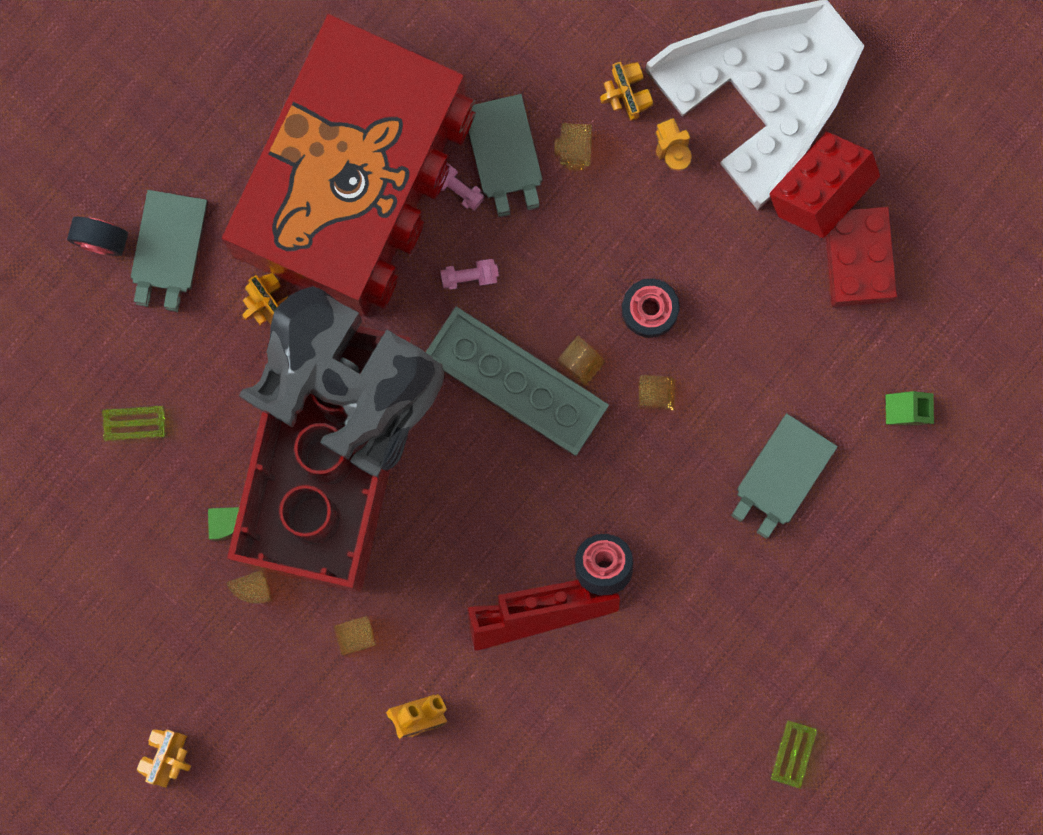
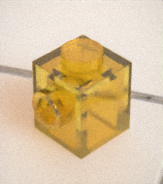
[554,123,592,170]

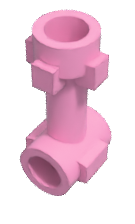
[441,163,485,211]
[440,259,499,290]

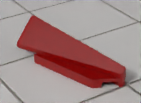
[468,580,620,651]

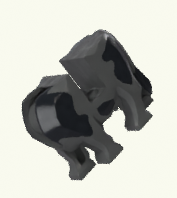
[239,286,444,479]

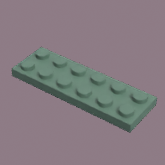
[426,306,609,457]

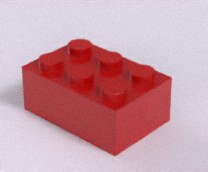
[769,132,881,238]
[826,207,897,307]

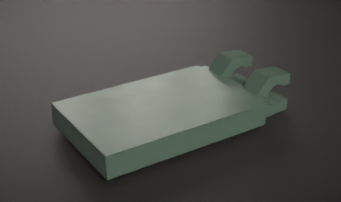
[468,94,543,217]
[130,190,208,312]
[731,413,838,539]

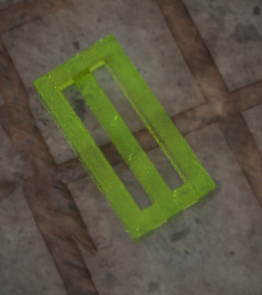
[102,406,166,441]
[770,720,817,789]

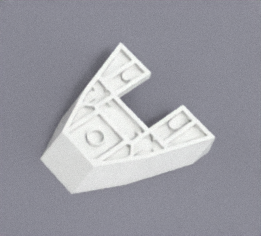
[645,0,864,210]

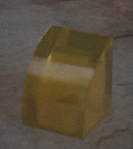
[558,336,605,385]
[638,375,675,410]
[226,571,273,604]
[333,616,377,656]

